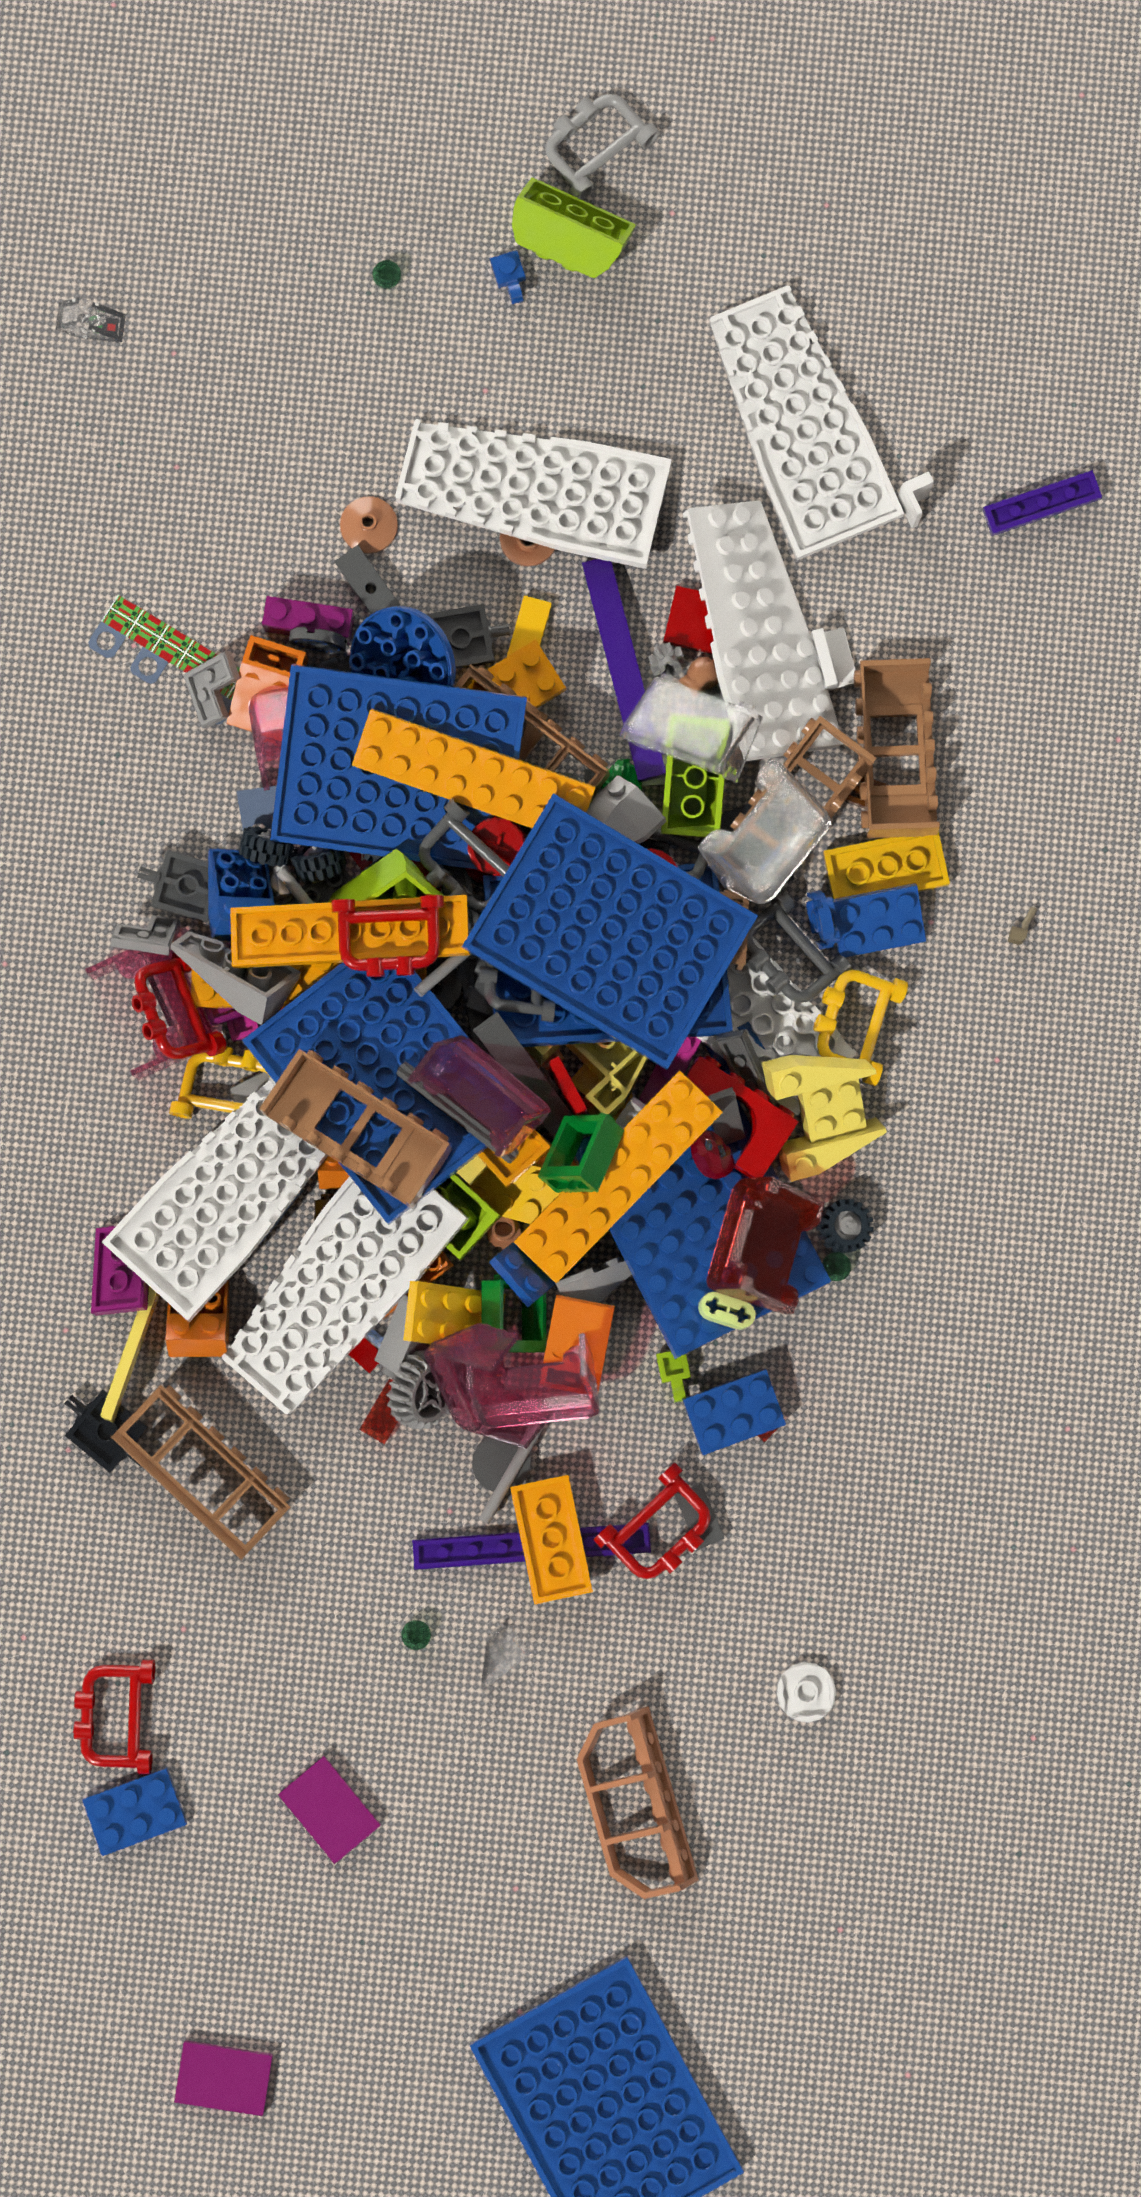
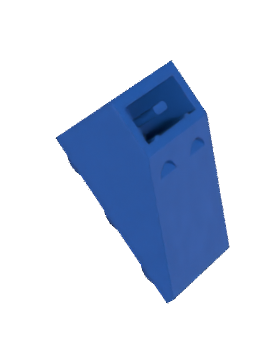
[208,849,275,941]

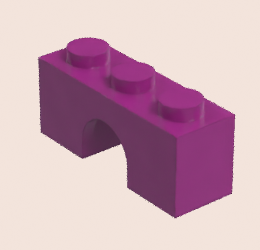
[262,596,355,645]

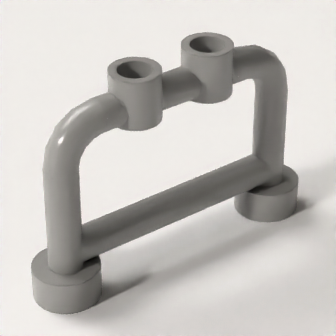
[546,94,660,200]

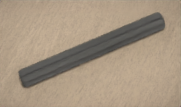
[396,1062,519,1163]

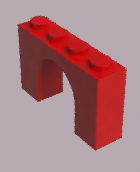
[685,1056,798,1183]

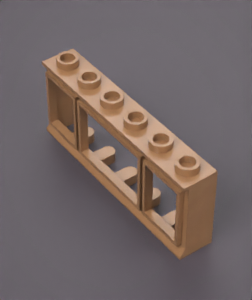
[454,664,610,798]
[713,716,877,900]
[111,1385,290,1560]

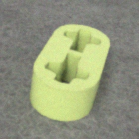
[698,1292,756,1330]

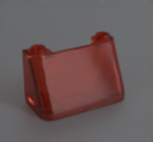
[707,1176,825,1314]

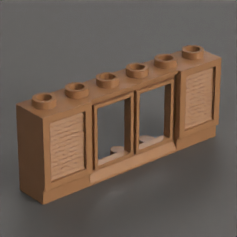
[854,658,940,838]
[259,1049,452,1209]

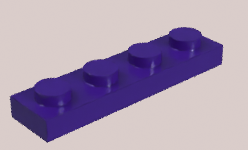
[982,470,1102,536]

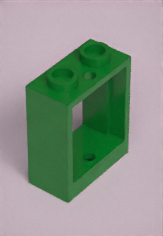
[538,1113,624,1192]
[481,1274,546,1353]

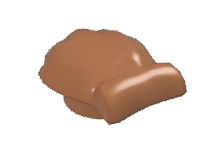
[679,657,719,698]
[487,1217,521,1249]

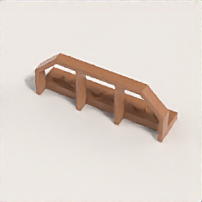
[576,1706,699,1899]

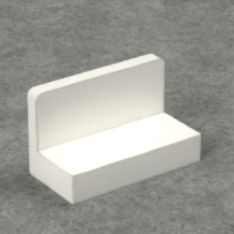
[898,471,934,529]
[810,628,855,691]

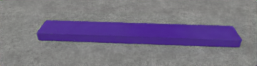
[582,559,666,783]
[412,1522,651,1570]

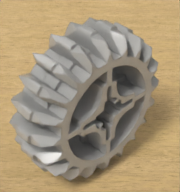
[387,1349,458,1430]

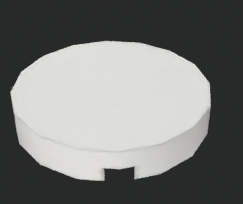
[776,1662,836,1723]

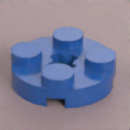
[806,890,840,950]

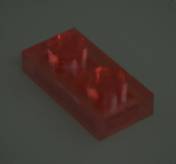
[359,1378,398,1445]

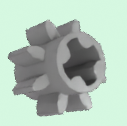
[648,642,686,680]

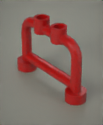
[331,895,445,977]
[132,952,226,1059]
[593,1462,711,1579]
[73,1660,156,1774]

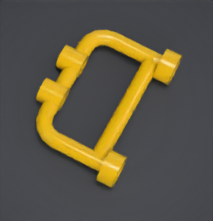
[813,969,908,1086]
[169,1046,270,1119]

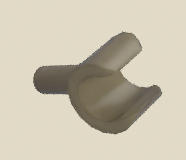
[1008,907,1037,945]

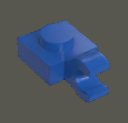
[490,250,526,305]

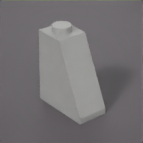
[375,1295,431,1379]

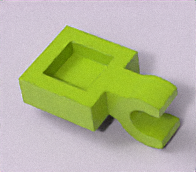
[656,1351,691,1403]

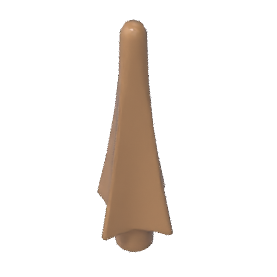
[519,711,548,761]

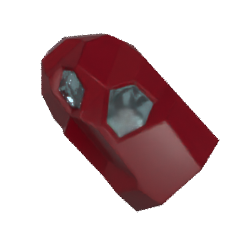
[691,1130,735,1179]

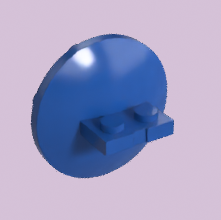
[349,606,456,687]

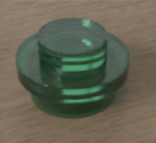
[372,260,401,289]
[822,1252,851,1281]
[401,1620,431,1650]

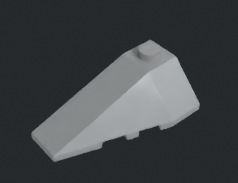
[587,775,666,844]
[170,931,301,1025]
[556,1257,632,1303]

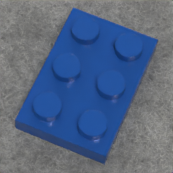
[832,883,926,958]
[489,1242,585,1307]
[682,1369,786,1455]
[82,1767,188,1856]

